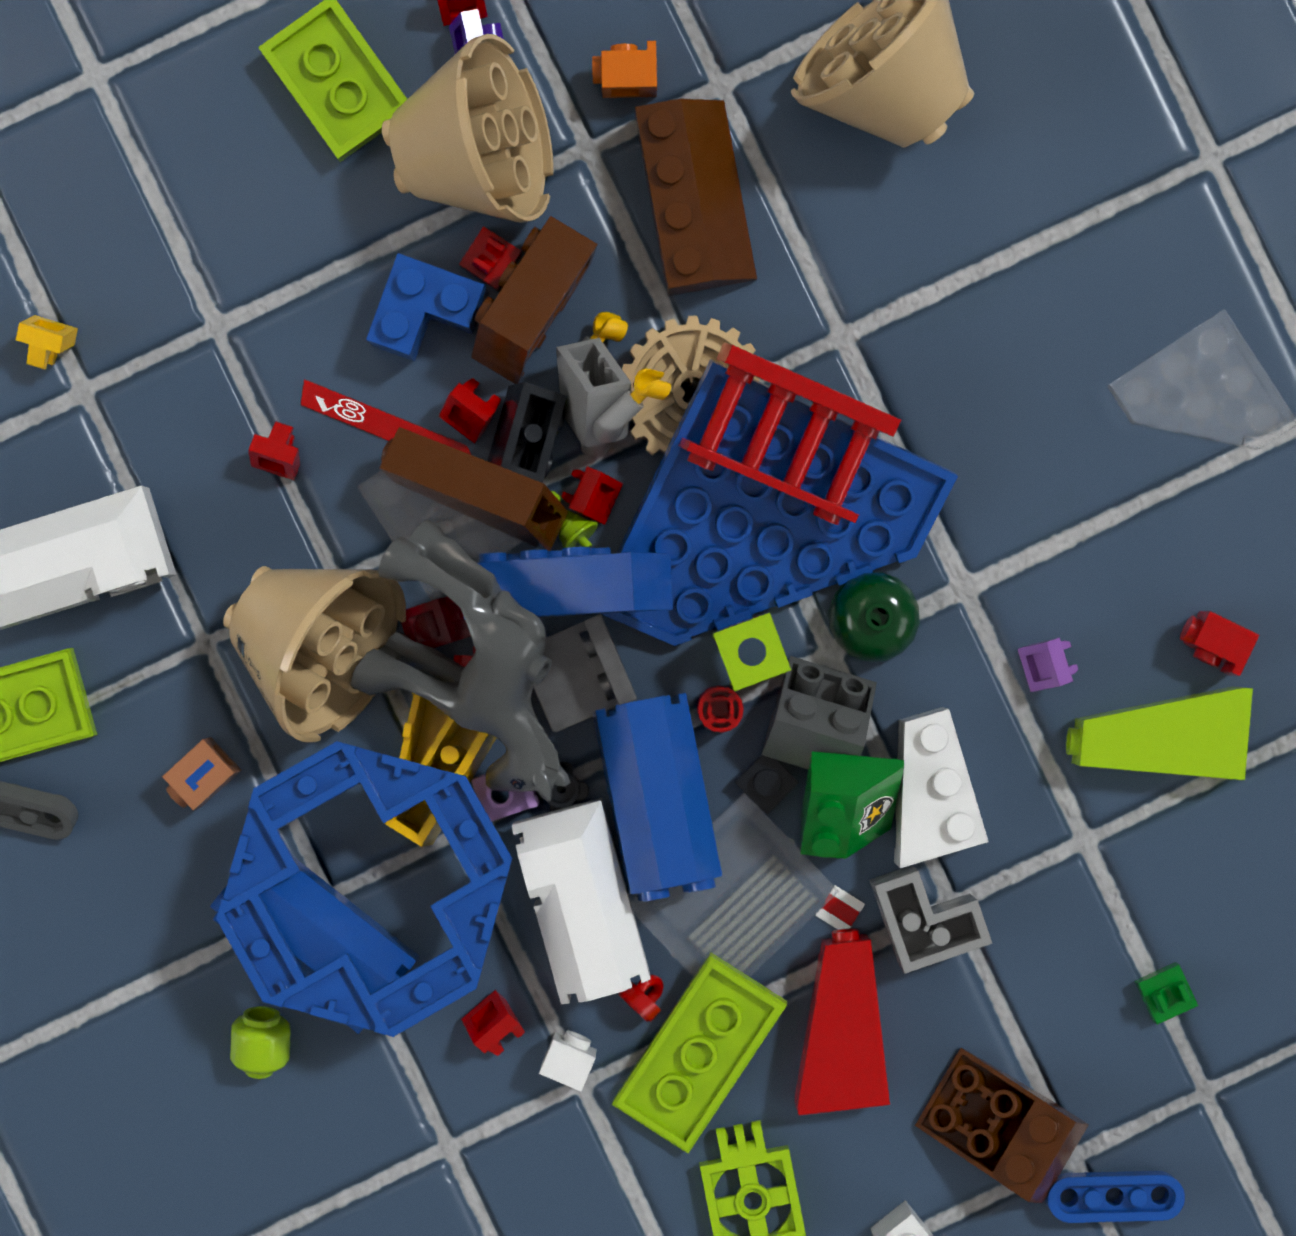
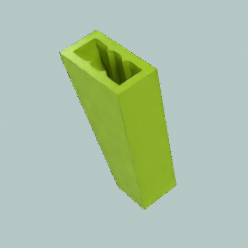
[1066,686,1253,780]

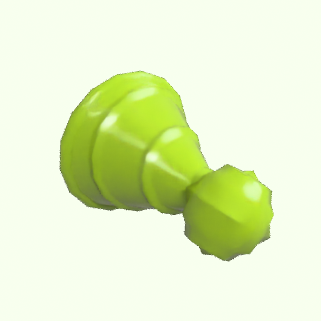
[551,491,598,548]

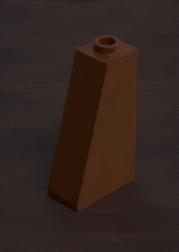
[379,427,568,551]

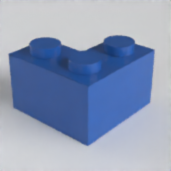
[366,253,488,362]

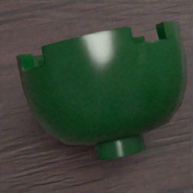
[828,572,920,662]

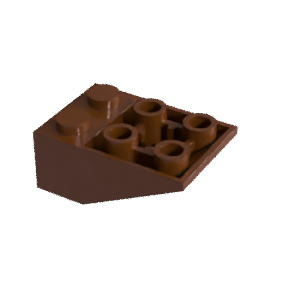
[915,1048,1089,1203]

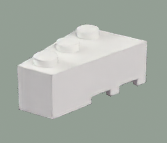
[894,707,989,868]

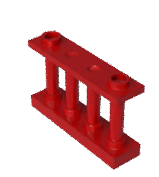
[679,342,901,525]

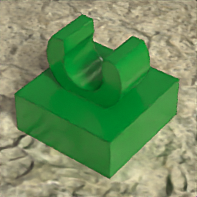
[1135,962,1198,1025]

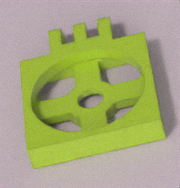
[699,1120,806,1236]

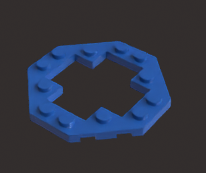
[216,741,512,1037]

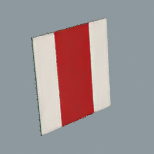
[815,885,865,930]

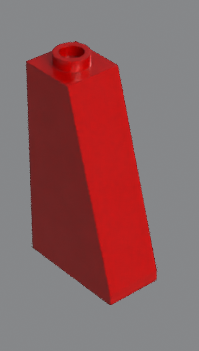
[795,928,890,1115]

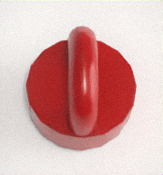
[618,974,664,1022]

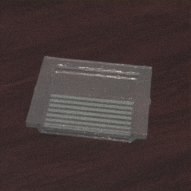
[630,792,839,977]

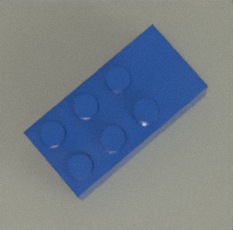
[464,547,673,620]

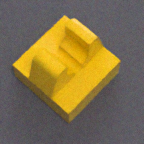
[16,315,78,370]

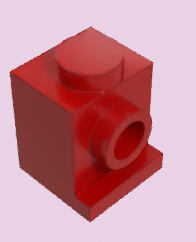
[1180,611,1260,676]

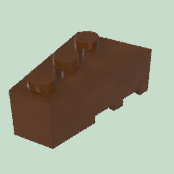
[471,216,598,384]

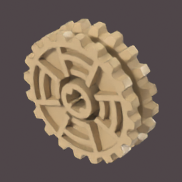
[622,316,759,456]

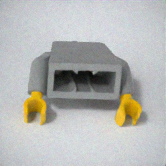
[556,312,671,457]

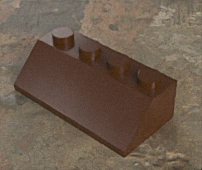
[635,98,757,296]

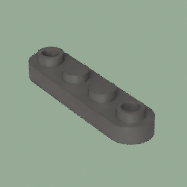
[0,781,79,840]

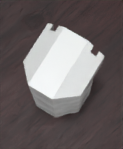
[0,486,176,630]
[512,798,651,1004]

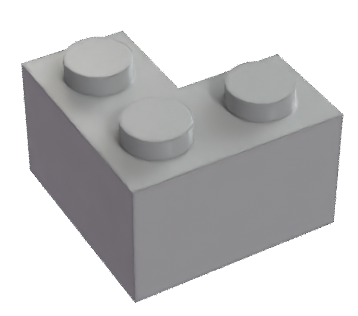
[869,865,993,974]

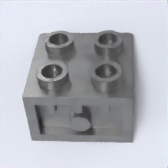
[533,614,637,732]

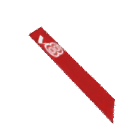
[301,379,471,455]

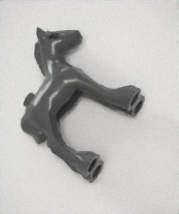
[350,519,571,801]

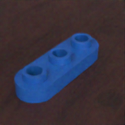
[1045,1171,1185,1223]

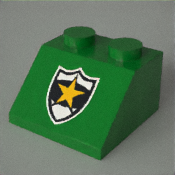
[800,751,904,859]

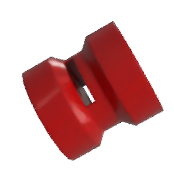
[697,685,744,733]

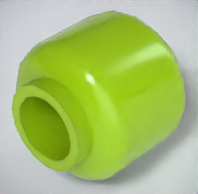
[230,1006,291,1079]

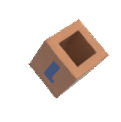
[162,737,242,810]

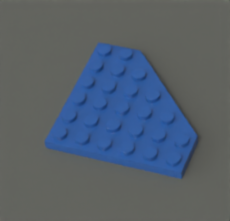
[602,359,958,646]

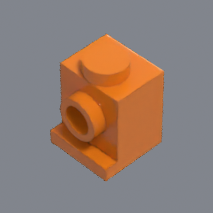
[592,41,657,98]

